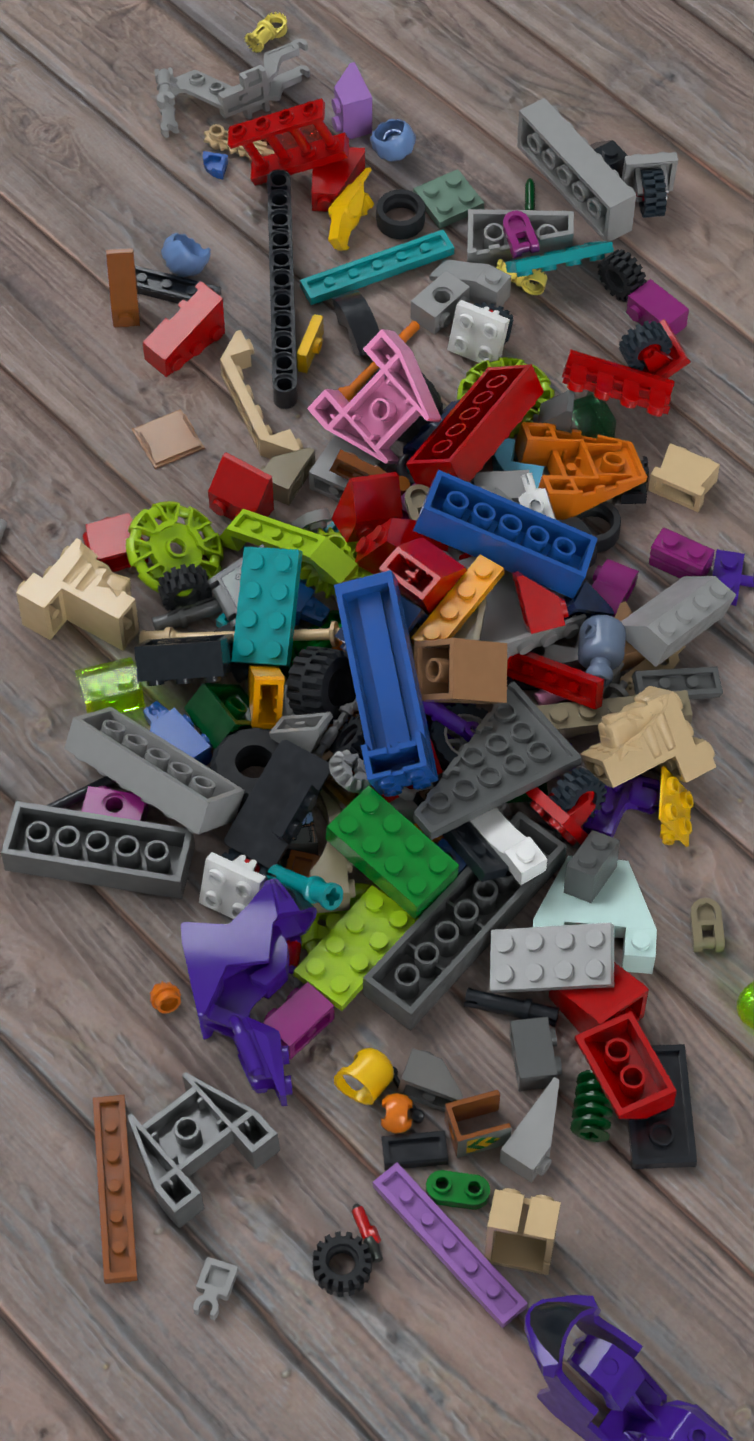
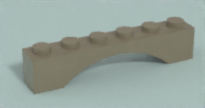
[537,690,693,739]
[310,748,356,913]

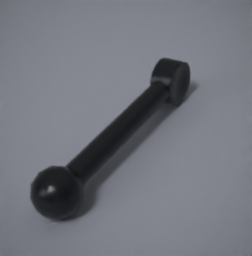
[392,1066,424,1124]

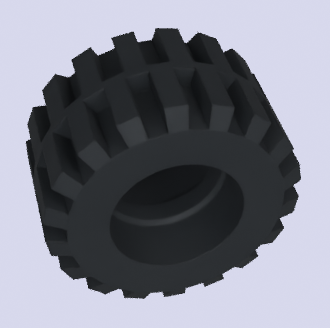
[286,646,356,724]

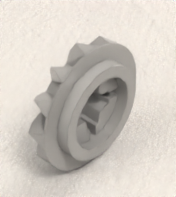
[329,749,371,793]

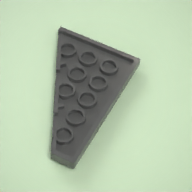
[413,682,582,840]

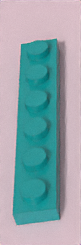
[300,230,455,305]

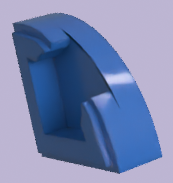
[203,151,229,180]

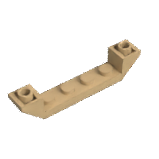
[220,330,304,459]

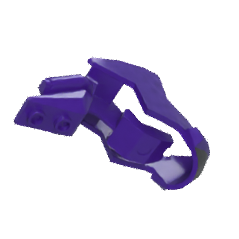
[181,879,317,1106]
[524,1295,733,1441]

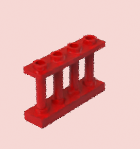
[227,98,349,186]

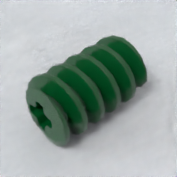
[570,1070,613,1142]

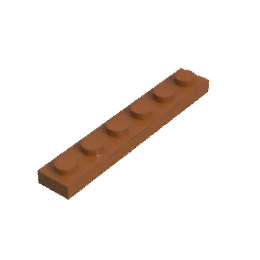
[93,1095,138,1284]

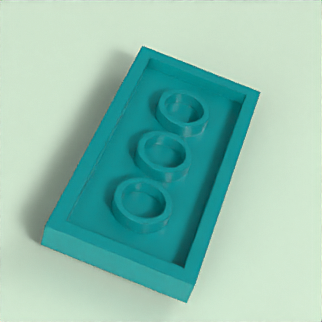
[231,546,303,667]

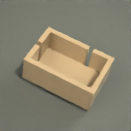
[485,1188,561,1275]

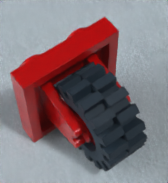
[619,319,691,379]
[526,767,607,846]

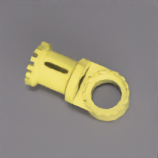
[244,12,287,53]
[496,259,548,295]

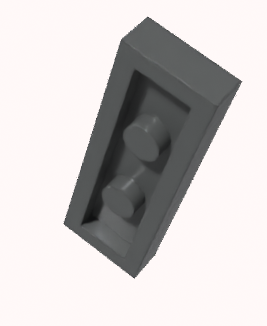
[632,666,723,699]

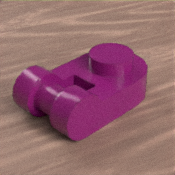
[503,210,540,259]

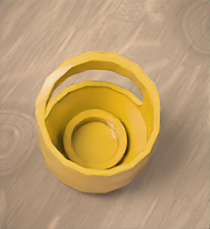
[334,1048,394,1105]

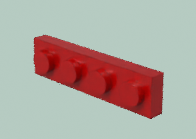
[507,652,604,710]

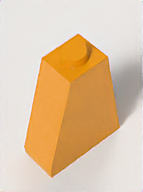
[248,665,285,729]

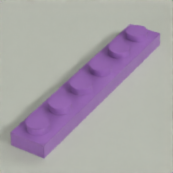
[373,1163,528,1328]

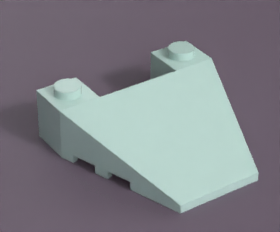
[532,856,657,974]

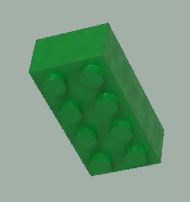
[326,785,459,920]

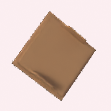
[132,409,205,469]

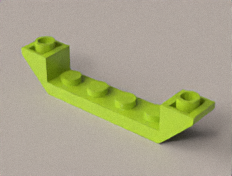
[219,509,359,585]

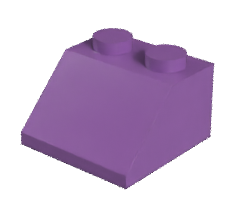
[331,62,372,140]

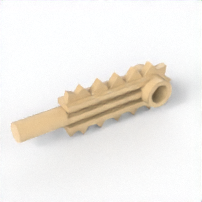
[204,124,275,161]

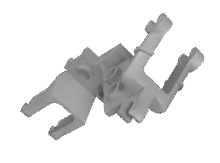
[154,39,310,138]

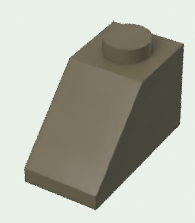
[260,447,315,506]

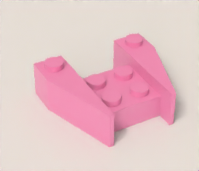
[307,329,442,464]

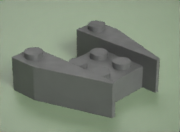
[127,1072,280,1228]

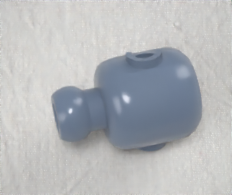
[578,615,626,687]

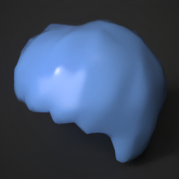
[370,119,416,162]
[161,233,211,277]

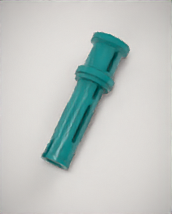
[267,864,343,911]

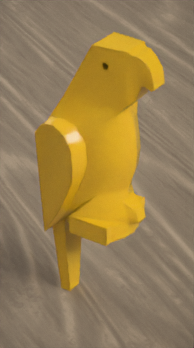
[328,167,375,251]

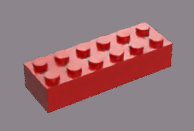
[406,364,544,488]

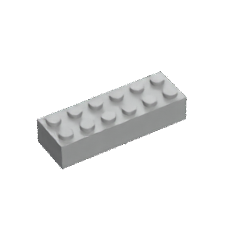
[517,98,636,241]
[64,707,245,834]

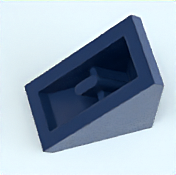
[563,581,614,621]

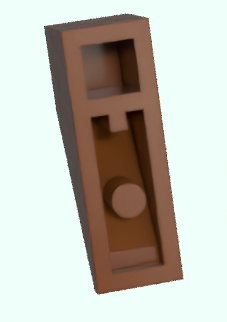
[106,248,140,327]

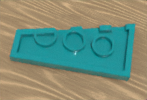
[505,241,614,277]

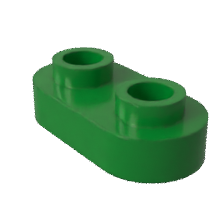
[426,1170,490,1210]

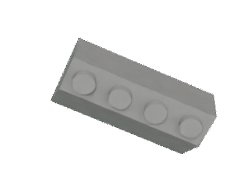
[621,576,736,667]

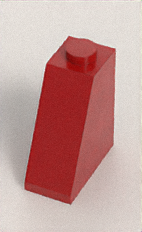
[311,147,365,212]

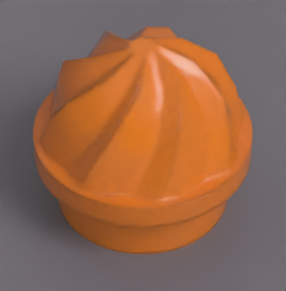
[150,981,181,1014]

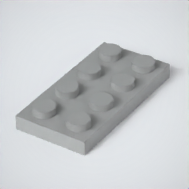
[490,923,614,993]

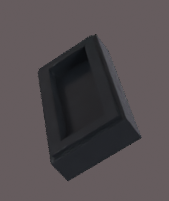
[381,1130,449,1170]

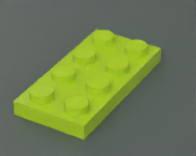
[294,885,419,1011]

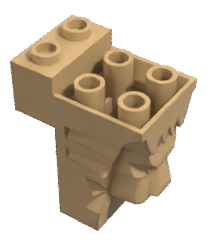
[16,538,139,651]
[580,686,716,788]

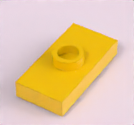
[297,314,324,373]

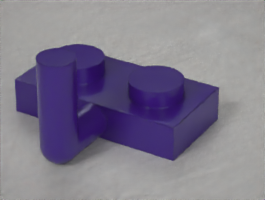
[712,549,754,606]

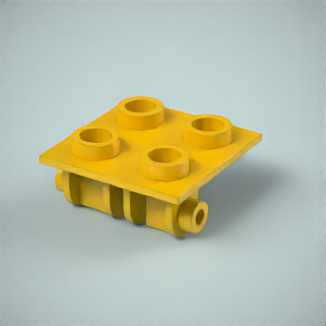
[658,766,694,847]

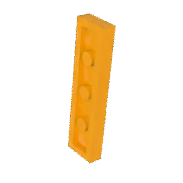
[411,554,504,645]

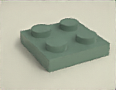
[413,169,484,229]

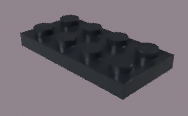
[627,1044,697,1169]

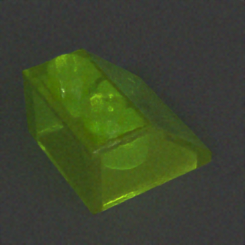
[75,657,145,714]

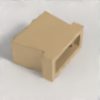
[648,443,720,512]

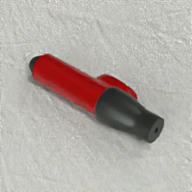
[351,1203,383,1263]

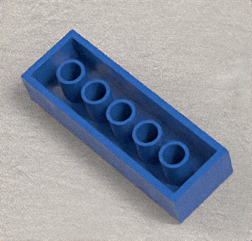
[413,470,598,599]

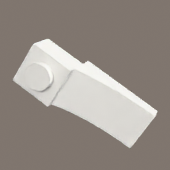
[470,807,547,885]

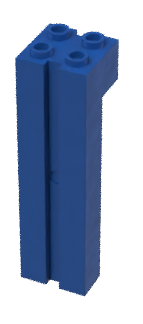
[334,570,439,797]

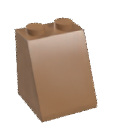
[414,638,508,704]

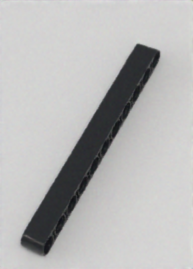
[267,169,298,409]

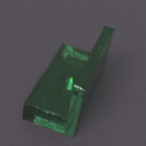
[572,382,616,439]

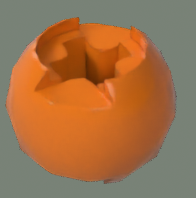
[381,1093,413,1134]

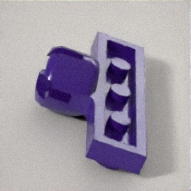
[583,774,661,837]

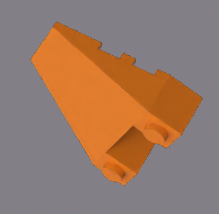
[515,422,647,520]

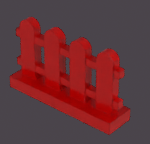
[562,349,675,417]

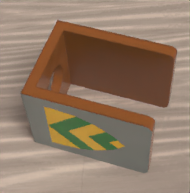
[444,1090,512,1158]

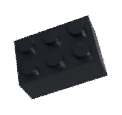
[134,634,236,686]

